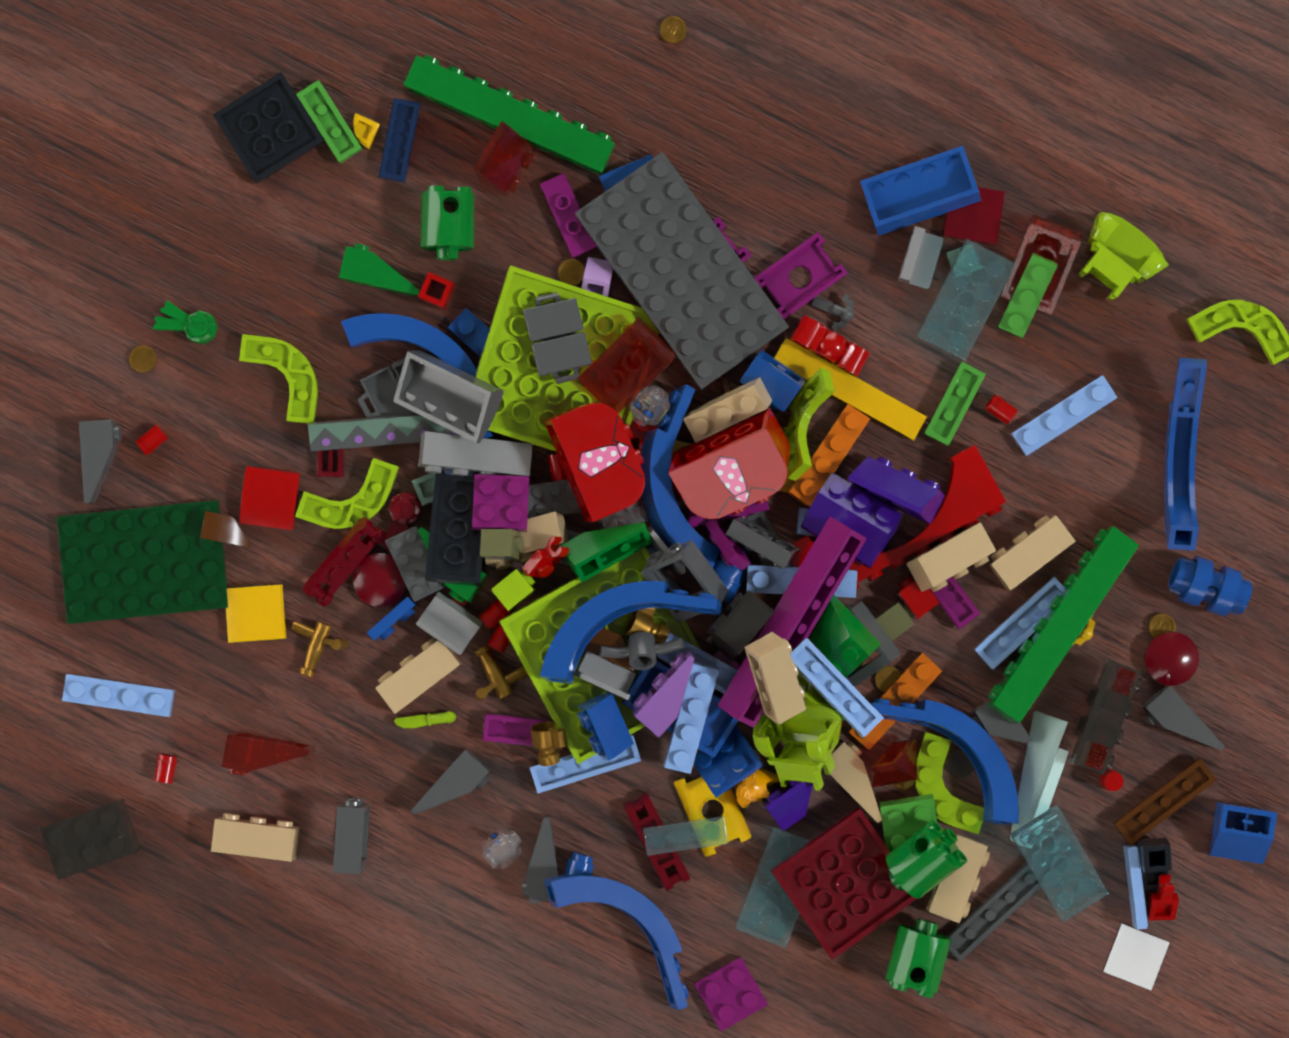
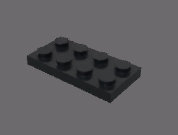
[425,474,483,586]

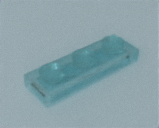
[643,816,728,856]

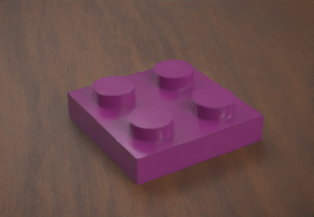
[472,474,529,532]
[694,956,768,1032]

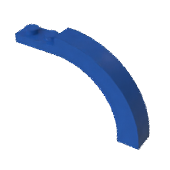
[341,313,494,439]
[1164,358,1207,551]
[641,385,720,568]
[540,581,722,684]
[870,699,1019,825]
[544,874,688,1010]

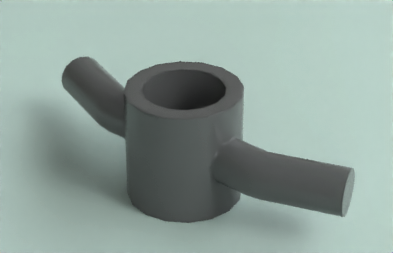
[599,632,685,670]

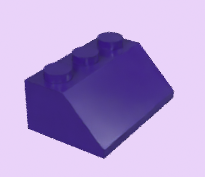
[848,457,945,525]
[800,473,902,569]

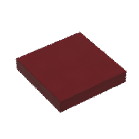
[942,187,1005,246]

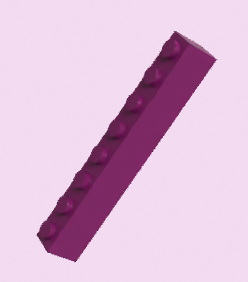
[717,517,867,727]

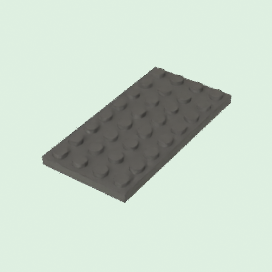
[574,152,789,390]

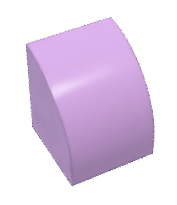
[582,257,613,297]

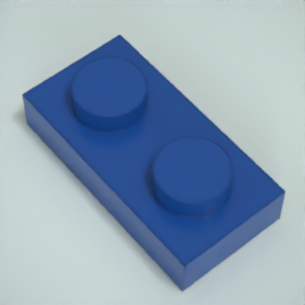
[448,308,489,358]
[367,597,417,641]

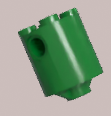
[420,186,475,261]
[886,820,968,899]
[885,918,952,998]

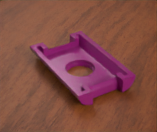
[754,232,848,319]

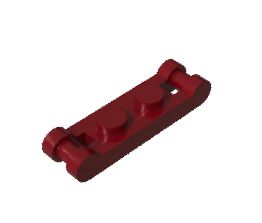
[303,517,385,607]
[623,792,691,891]

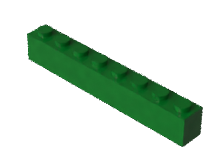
[403,55,615,176]
[987,526,1139,724]

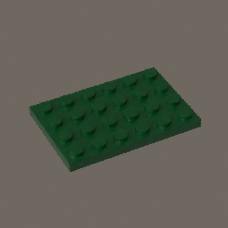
[56,500,228,624]

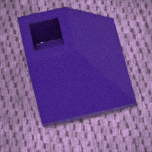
[763,780,813,831]

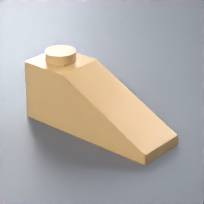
[830,741,882,823]

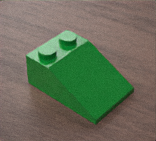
[808,595,881,678]

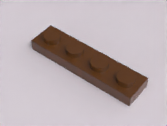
[1113,758,1217,846]

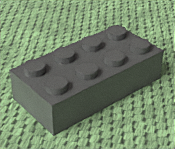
[528,480,581,519]
[726,516,801,569]
[385,526,446,602]

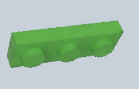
[296,80,363,164]
[998,253,1058,338]
[924,362,986,446]

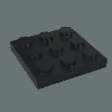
[213,72,325,184]

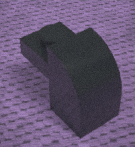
[1136,837,1172,891]

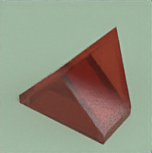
[871,738,917,788]

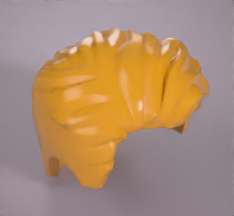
[736,767,779,808]

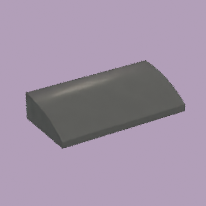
[393,350,504,443]

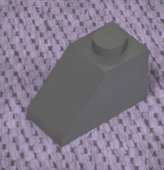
[972,699,1032,743]

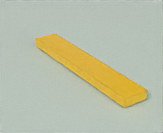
[775,338,927,441]

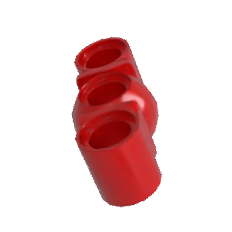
[791,315,870,377]

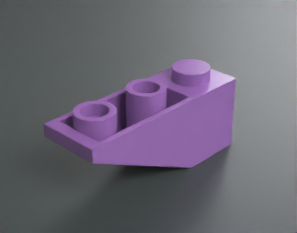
[632,649,694,737]

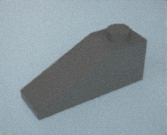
[79,419,122,504]
[1141,685,1225,750]
[411,748,491,815]
[521,815,560,904]

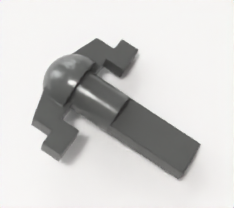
[811,293,854,330]

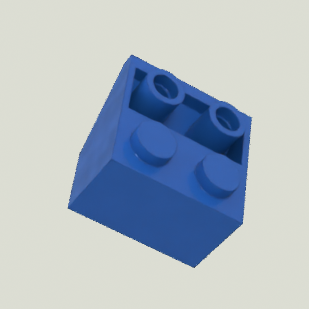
[577,691,634,761]
[1208,801,1277,864]

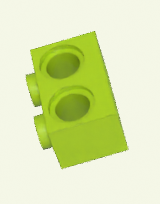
[491,569,536,611]

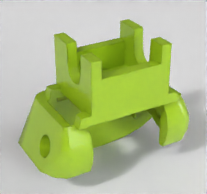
[1077,212,1169,301]
[753,702,843,791]

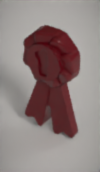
[379,492,422,551]

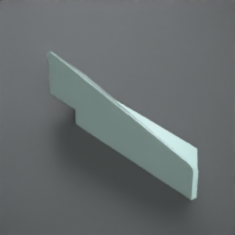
[1010,711,1069,848]

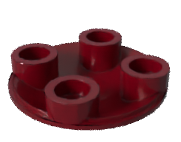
[353,553,406,607]
[1143,631,1199,686]

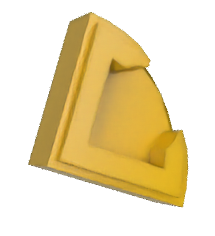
[353,113,381,150]

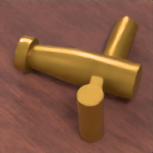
[291,621,349,677]
[474,645,528,701]

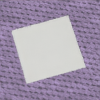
[1103,924,1170,990]

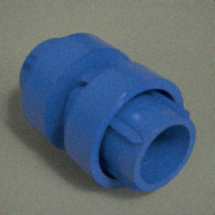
[1168,555,1252,617]

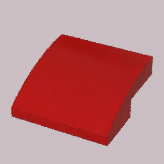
[239,466,300,530]

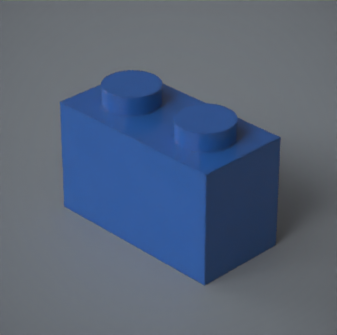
[739,349,806,412]

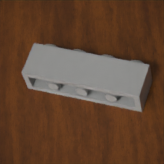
[418,431,533,477]

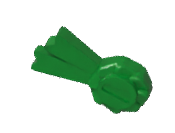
[153,301,218,345]

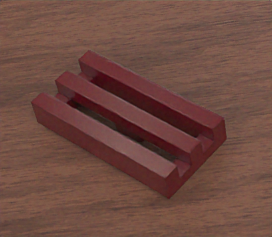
[316,449,345,478]

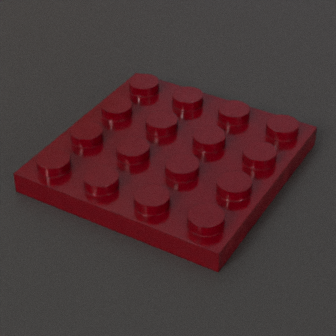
[770,807,917,960]

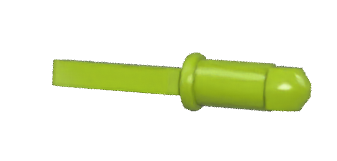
[394,711,456,729]

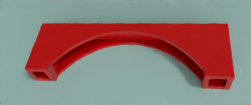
[792,445,1006,589]

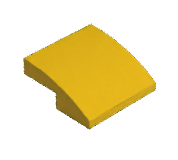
[226,585,286,643]

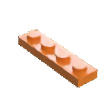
[788,404,870,508]
[848,652,942,750]

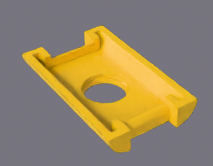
[673,777,752,857]

